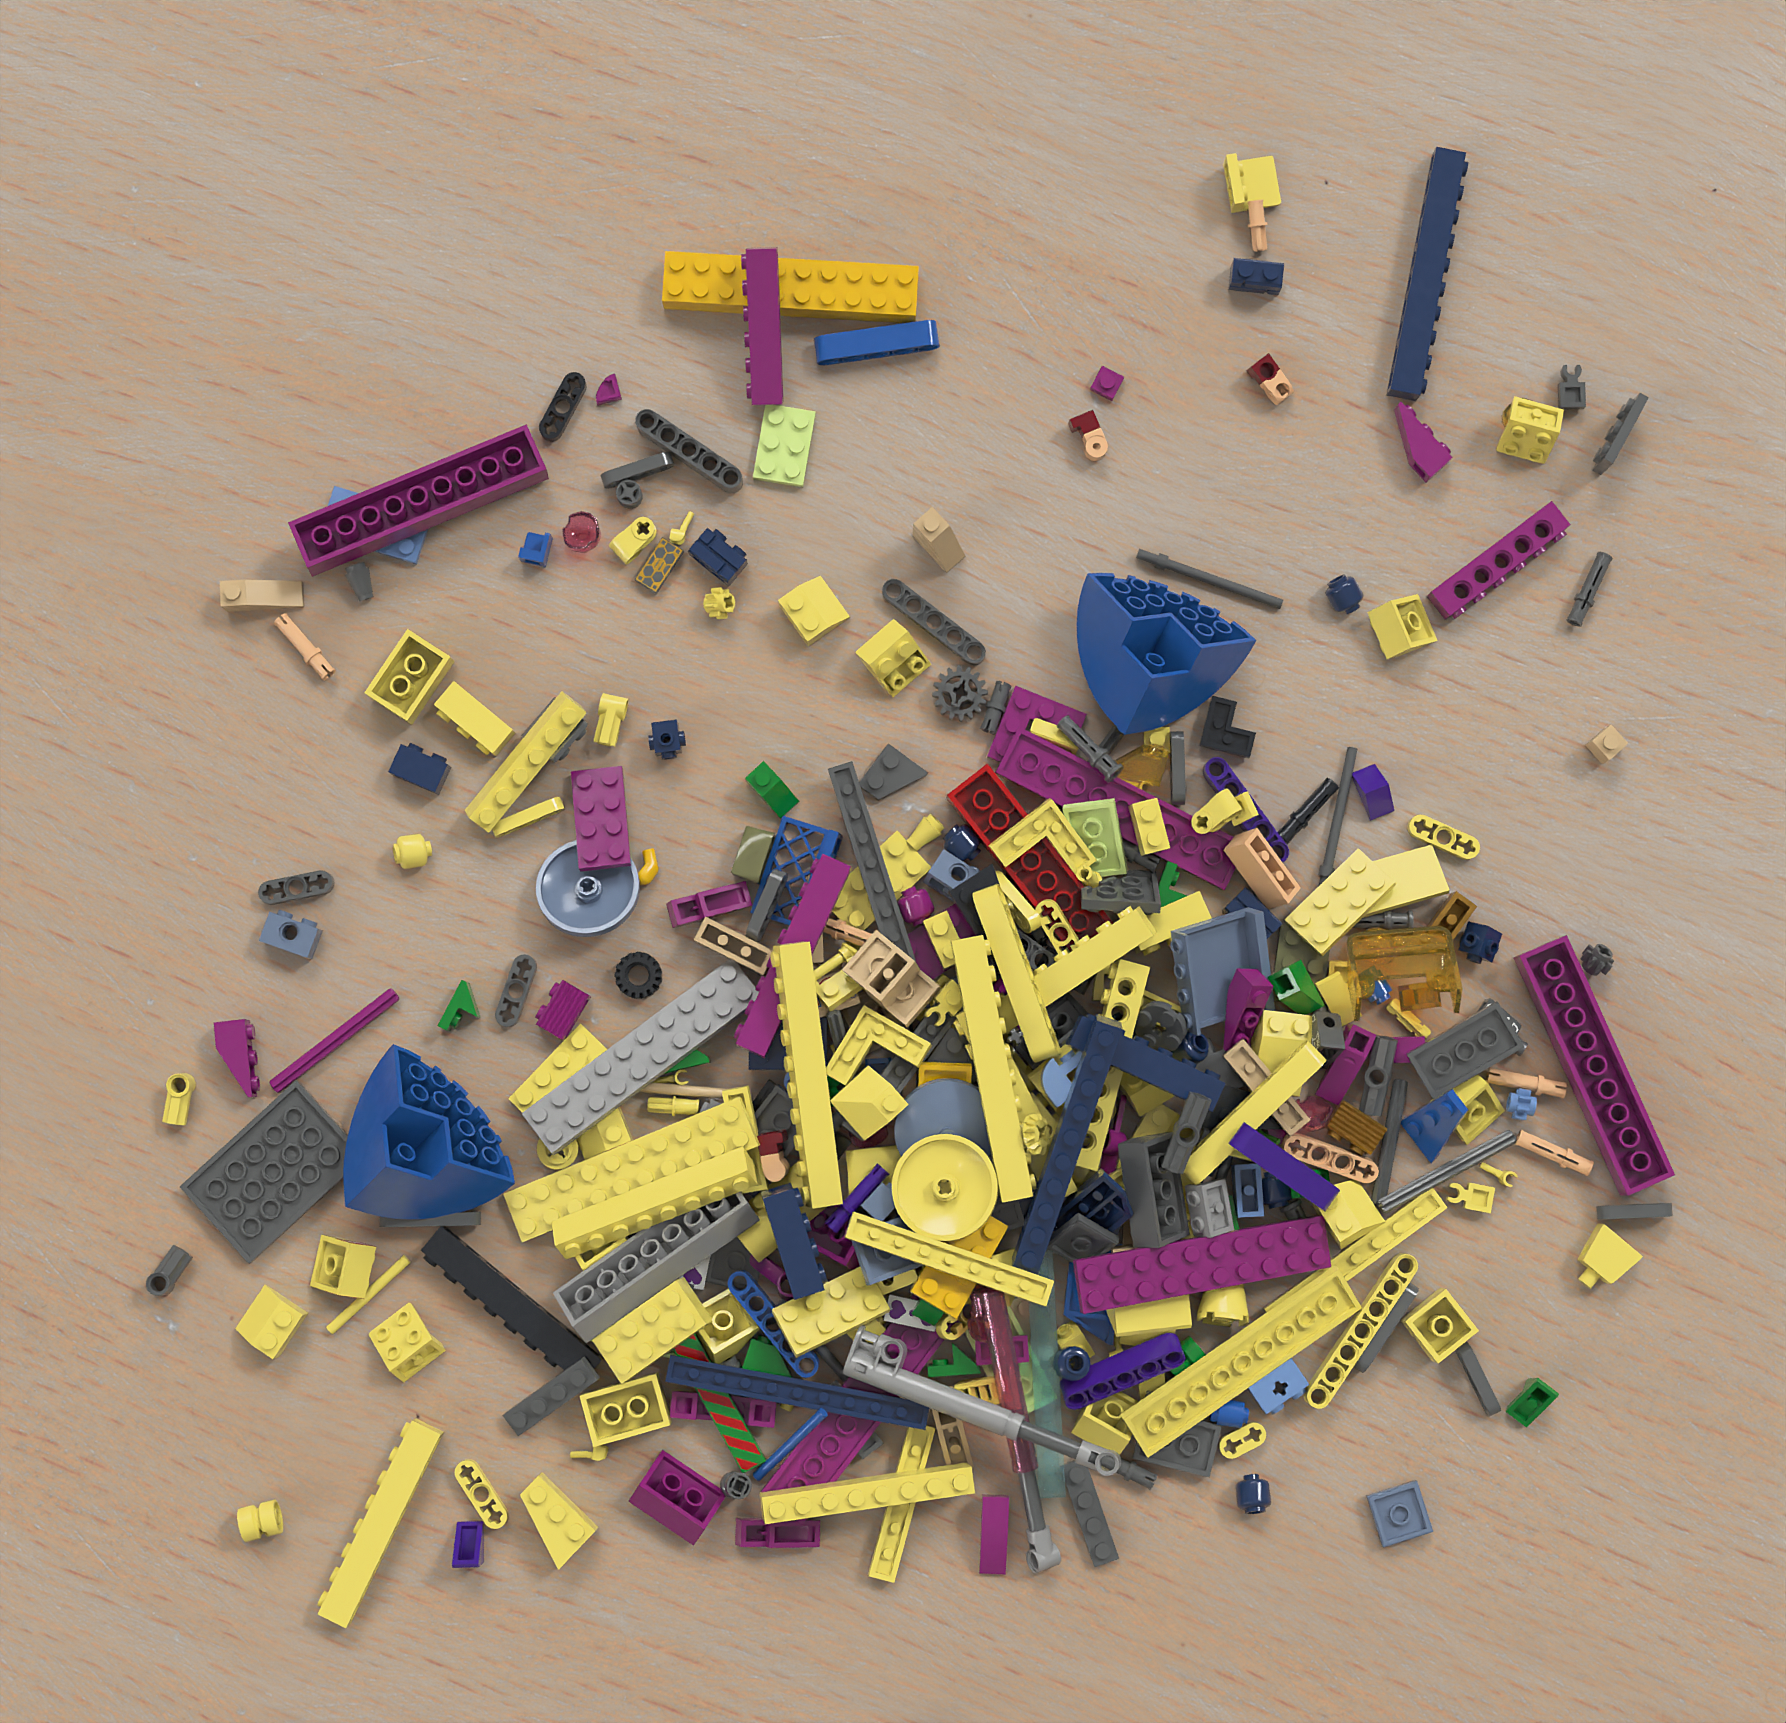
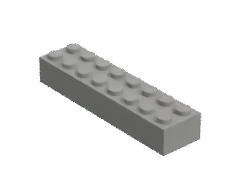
[553,1192,760,1343]

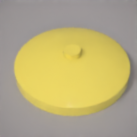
[892,1134,998,1241]

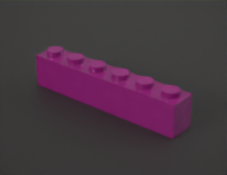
[741,247,784,405]

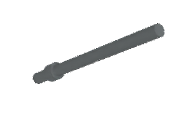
[1136,549,1283,609]
[1318,747,1358,887]

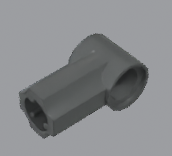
[146,1245,193,1296]

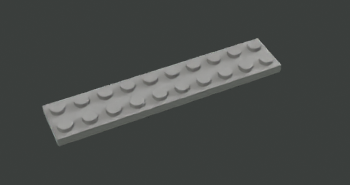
[522,959,759,1156]

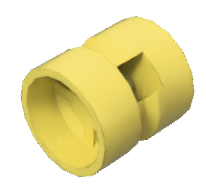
[237,1499,283,1542]

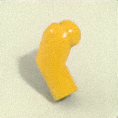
[638,848,659,885]

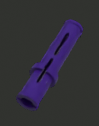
[824,1163,890,1233]

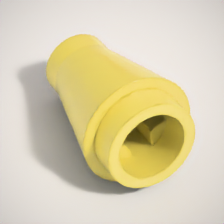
[907,813,945,851]

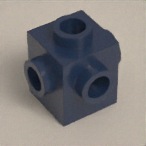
[648,719,686,760]
[1458,921,1502,964]

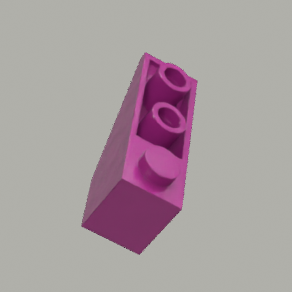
[1394,402,1453,483]
[1223,968,1273,1051]
[213,1019,260,1098]
[1315,1024,1376,1105]

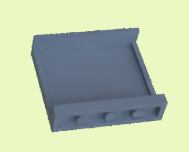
[1171,907,1275,1036]

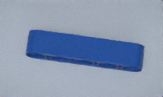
[814,320,940,366]
[728,1270,819,1378]

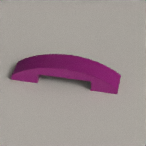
[670,1391,777,1428]

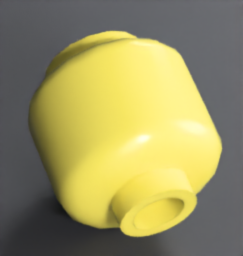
[393,834,432,869]

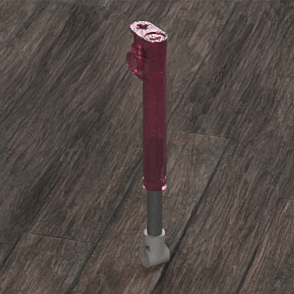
[967,1284,1061,1573]

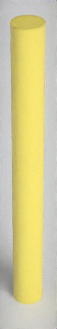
[326,1255,411,1334]

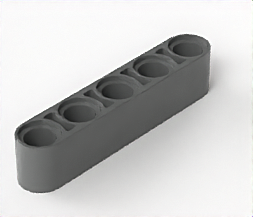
[635,409,743,493]

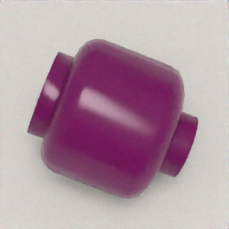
[897,886,935,926]

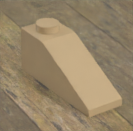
[220,579,304,612]
[932,1386,974,1468]

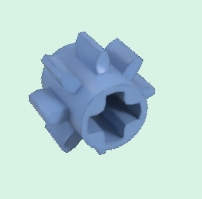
[1506,1088,1537,1121]

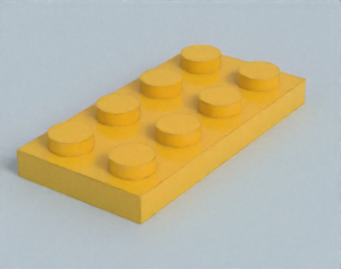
[910,1216,1008,1319]

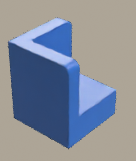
[518,532,553,567]

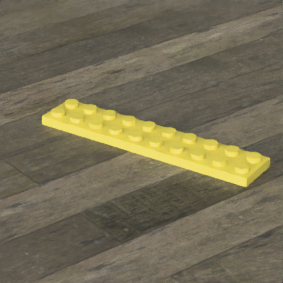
[503,1096,760,1242]
[1120,1265,1362,1458]

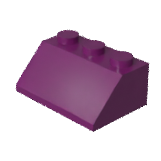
[628,1450,726,1546]

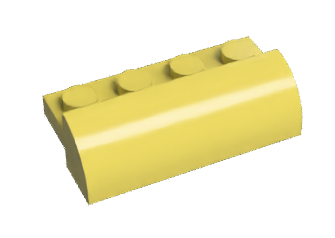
[737,1160,828,1262]

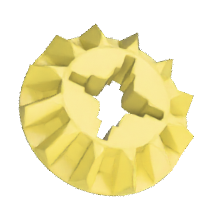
[1022,1113,1051,1156]
[537,1138,579,1169]

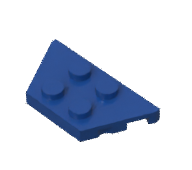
[1063,1244,1124,1345]

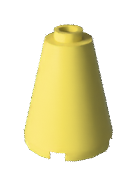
[1196,1284,1249,1327]

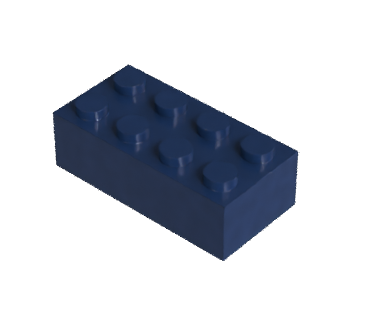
[761,1183,828,1300]

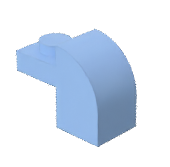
[1041,1050,1082,1108]

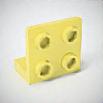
[1223,153,1281,213]
[1496,396,1564,464]
[369,1303,446,1382]

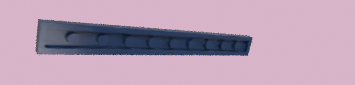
[665,1355,929,1430]

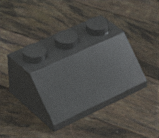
[1011,992,1088,1070]

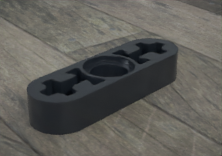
[539,372,587,442]

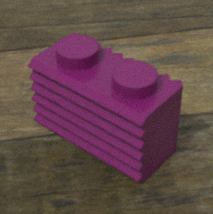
[535,980,591,1040]

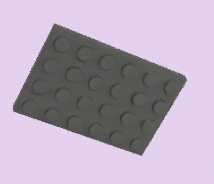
[180,1080,348,1264]

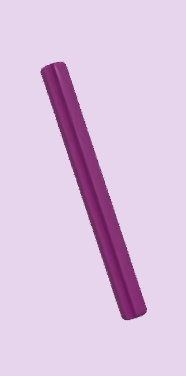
[269,988,399,1093]

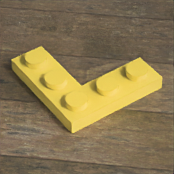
[988,798,1097,875]
[826,1005,932,1086]

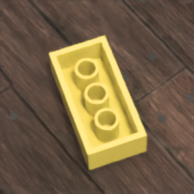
[592,1277,713,1384]

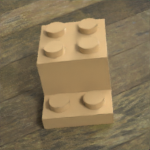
[842,930,941,1028]

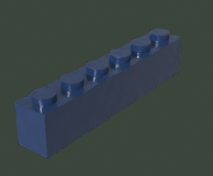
[1066,1013,1226,1112]

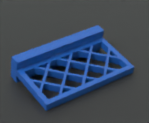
[750,816,843,926]

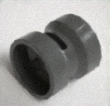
[720,1471,752,1499]

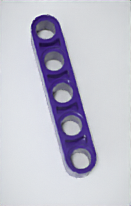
[1203,757,1289,863]
[1228,1122,1340,1211]
[1060,1333,1185,1410]

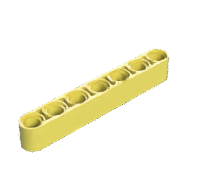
[973,884,1061,1063]
[1184,1041,1326,1185]
[1304,1253,1418,1409]

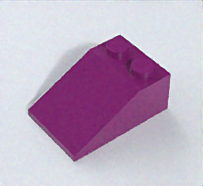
[807,1204,860,1270]

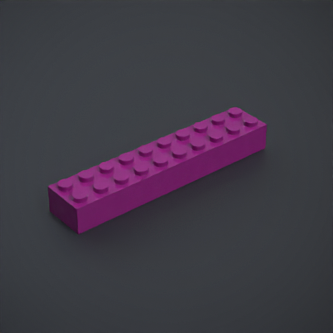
[288,424,549,577]
[1513,935,1675,1196]

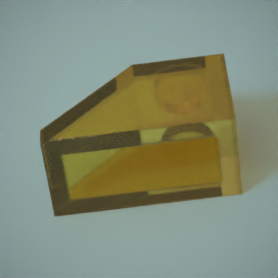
[1114,744,1168,787]

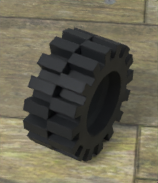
[614,952,662,999]

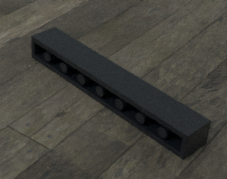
[421,1226,604,1370]

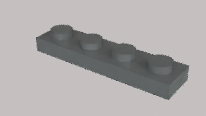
[502,1357,600,1436]
[1059,1460,1119,1567]

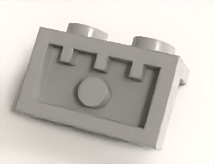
[1185,1178,1234,1238]

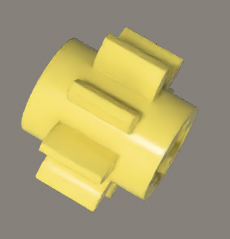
[703,587,735,619]

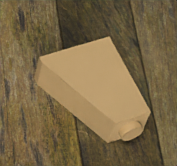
[913,507,965,573]

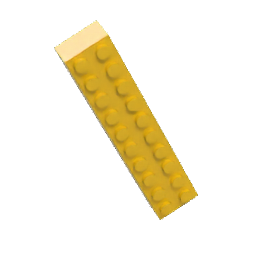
[662,251,919,323]

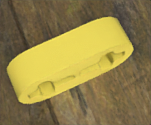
[1218,1422,1266,1459]

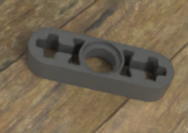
[600,452,674,489]
[1169,731,1186,805]
[745,869,788,942]
[258,870,335,905]
[495,954,537,1027]
[1596,1203,1673,1219]
[1455,1342,1501,1417]

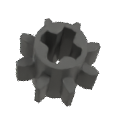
[1580,944,1614,976]

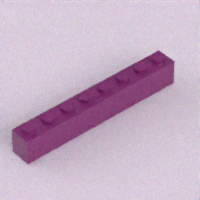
[733,854,851,1058]

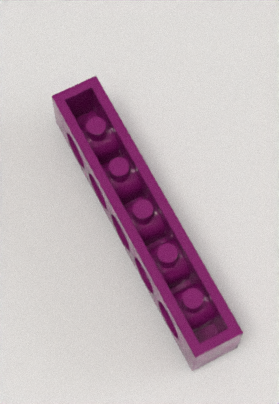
[1427,501,1571,620]

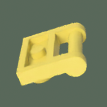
[813,946,864,1011]

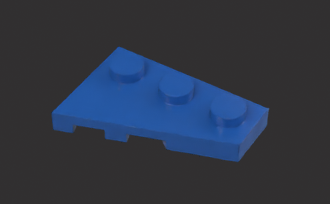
[1401,1089,1468,1163]

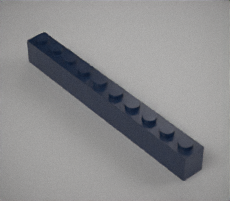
[1386,147,1469,401]
[1012,1014,1123,1275]

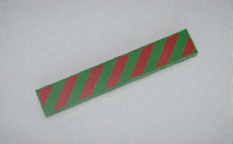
[673,1333,766,1473]

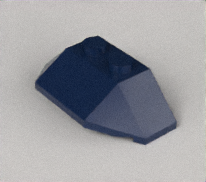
[1053,1169,1134,1232]

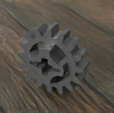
[932,665,988,722]

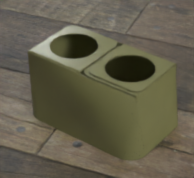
[731,826,776,885]

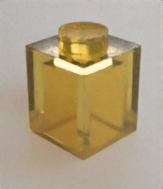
[1398,981,1442,1012]

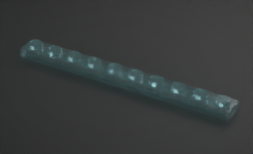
[1028,1248,1066,1498]

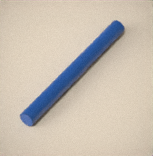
[753,1408,828,1481]

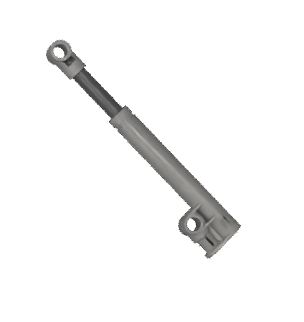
[843,1325,1121,1476]

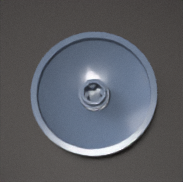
[536,840,640,937]
[894,1078,991,1157]

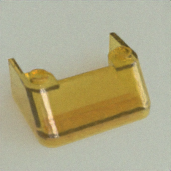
[1346,926,1463,1021]

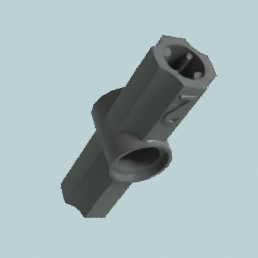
[1359,1035,1398,1116]
[1161,1091,1212,1174]

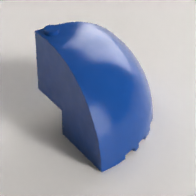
[1077,573,1256,735]
[343,1044,515,1219]

